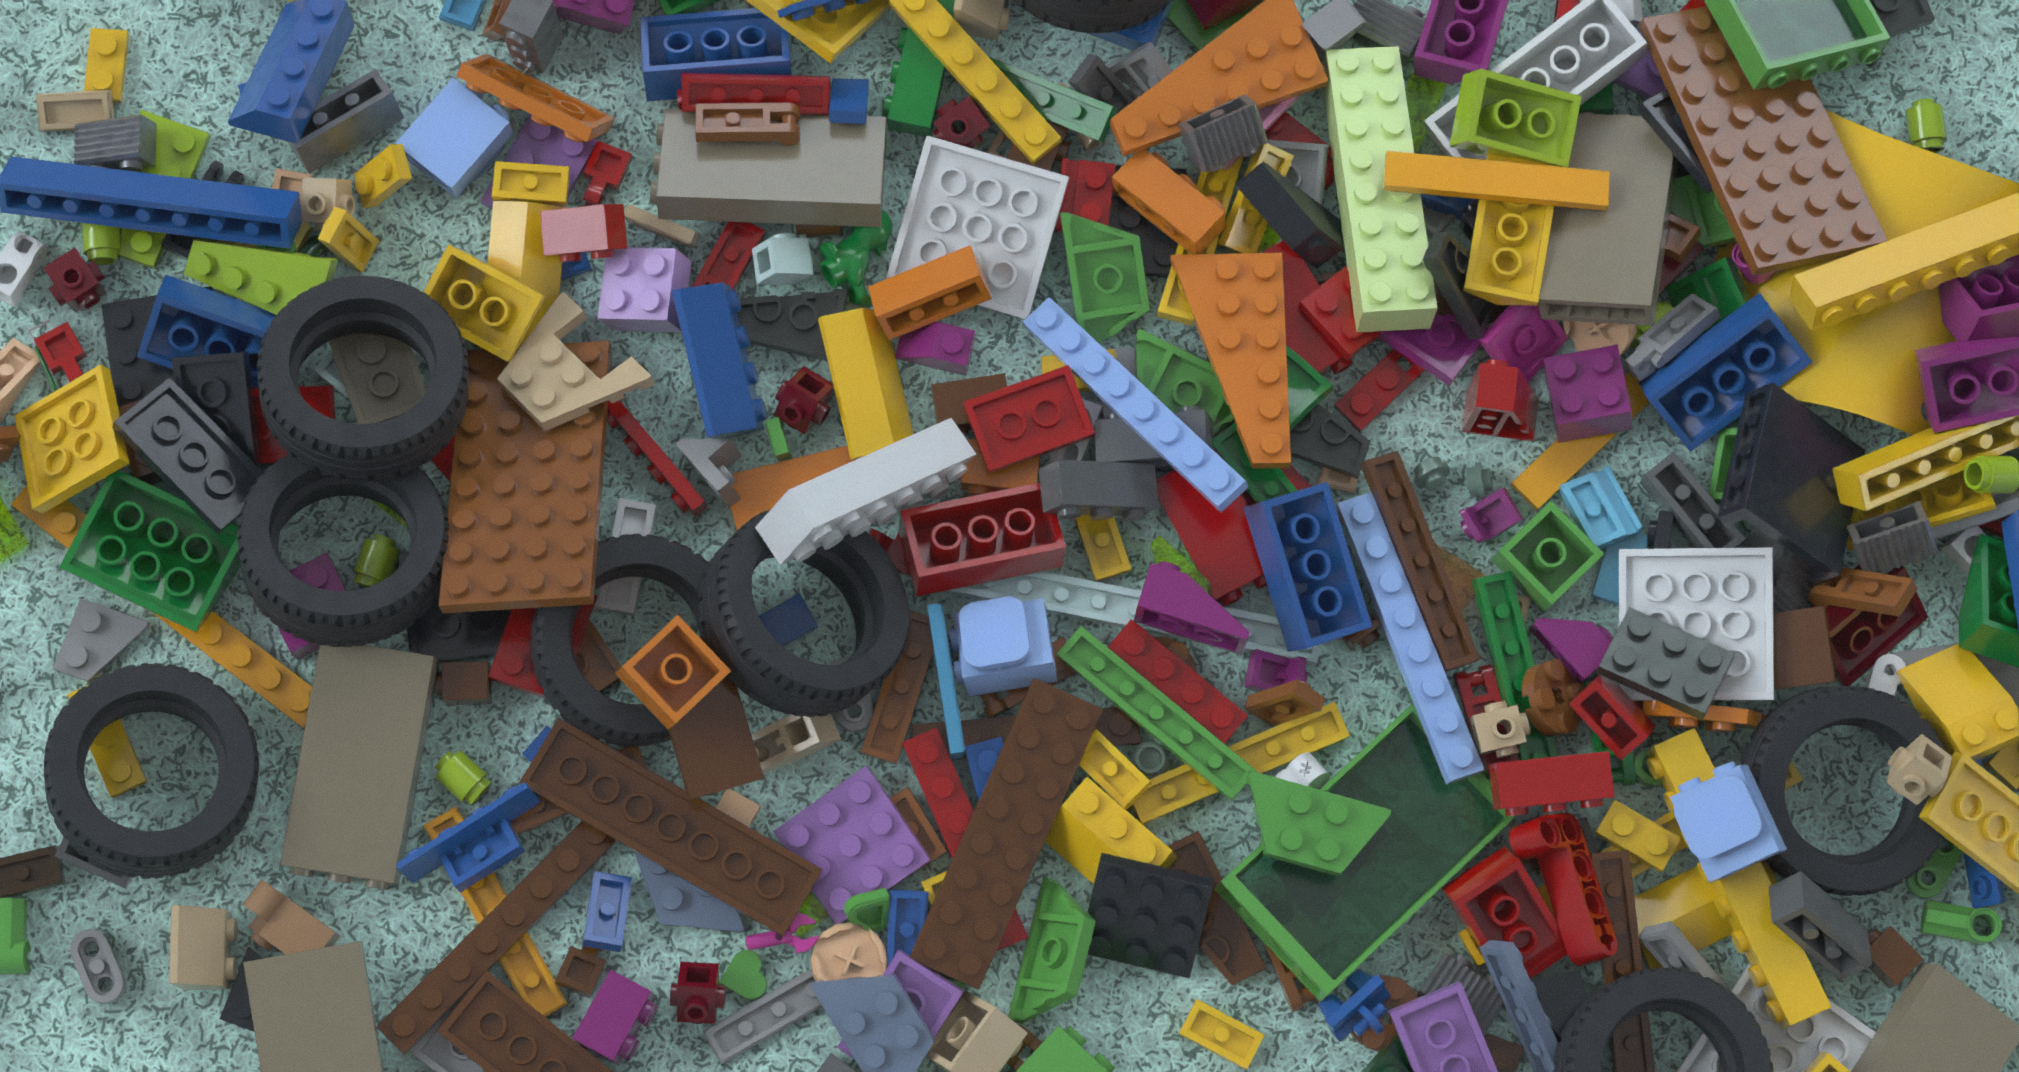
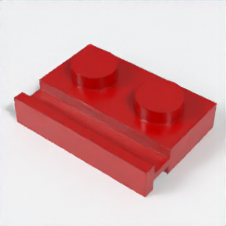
[1054,158,1116,233]

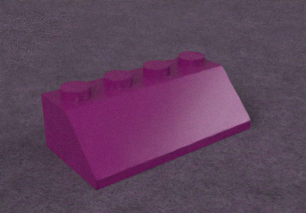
[1414,0,1509,84]
[1938,254,2019,341]

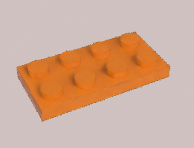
[456,53,615,143]

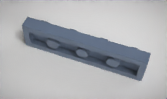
[1479,940,1558,1072]

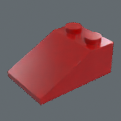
[1441,846,1568,979]

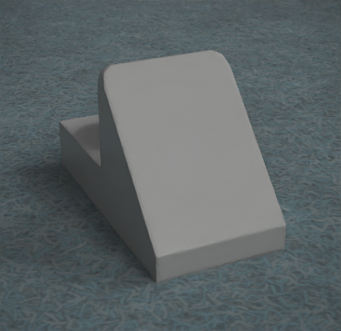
[1302,0,1366,64]
[676,438,741,508]

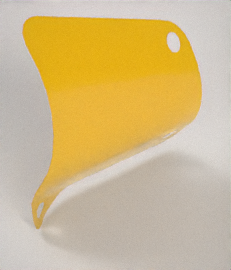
[1715,109,2019,435]

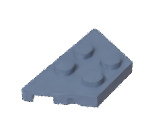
[634,852,745,933]
[810,974,936,1072]

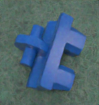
[1319,969,1391,1042]

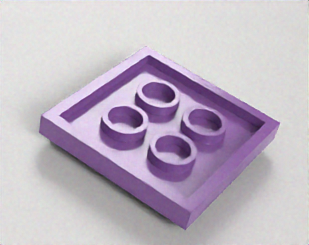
[773,766,932,924]

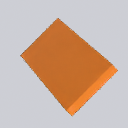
[731,446,854,530]

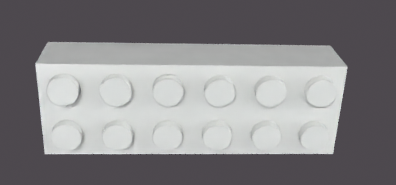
[1424,0,1647,160]
[755,418,976,565]

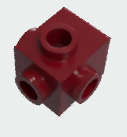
[933,95,993,148]
[43,248,107,313]
[773,366,834,435]
[670,962,726,1024]

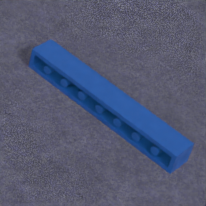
[0,156,302,249]

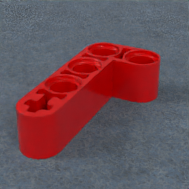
[1509,812,1618,967]

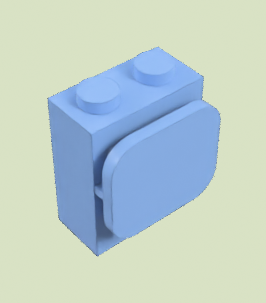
[395,78,513,199]
[950,596,1058,697]
[1670,761,1787,882]

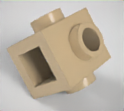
[300,177,355,230]
[1469,701,1530,758]
[1886,734,1952,805]

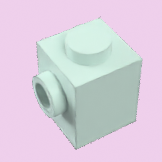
[752,233,814,285]

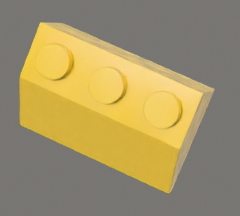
[1045,777,1178,884]

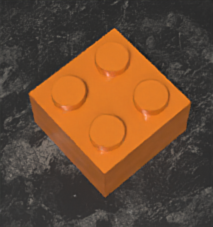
[615,615,731,730]

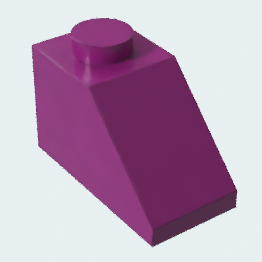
[895,322,975,376]
[1529,618,1613,683]

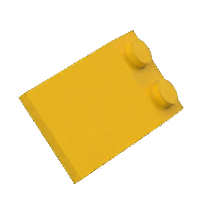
[423,244,545,362]
[1896,643,2019,761]

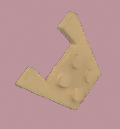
[497,292,655,431]

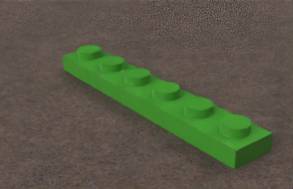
[1056,626,1256,802]

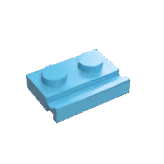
[1558,465,1643,550]

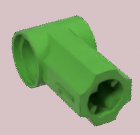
[0,898,31,975]
[1920,900,2002,945]

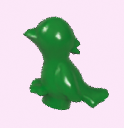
[818,210,892,308]

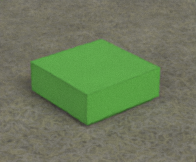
[765,417,793,462]

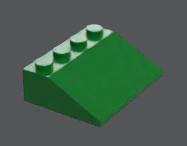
[59,470,241,633]
[1958,534,2019,668]

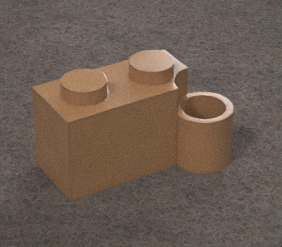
[243,879,340,955]

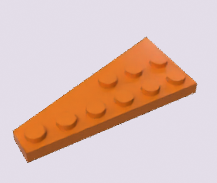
[1109,0,1329,157]
[1170,253,1291,469]

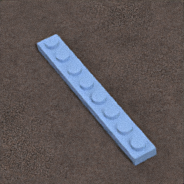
[1022,297,1249,512]
[1335,492,1484,785]

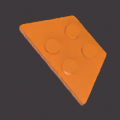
[1633,700,1767,733]

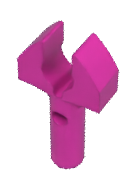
[745,913,819,954]

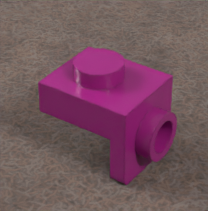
[1459,487,1525,543]
[1244,649,1308,692]

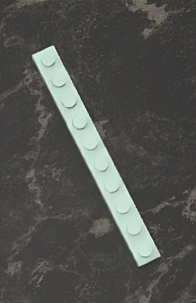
[947,571,1321,665]

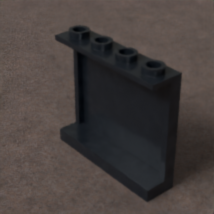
[1718,382,1866,585]

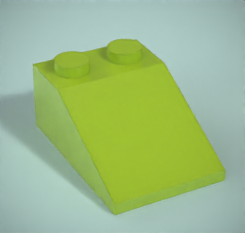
[1449,68,1582,167]

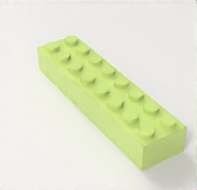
[1323,46,1438,332]

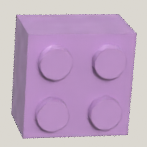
[597,247,692,333]

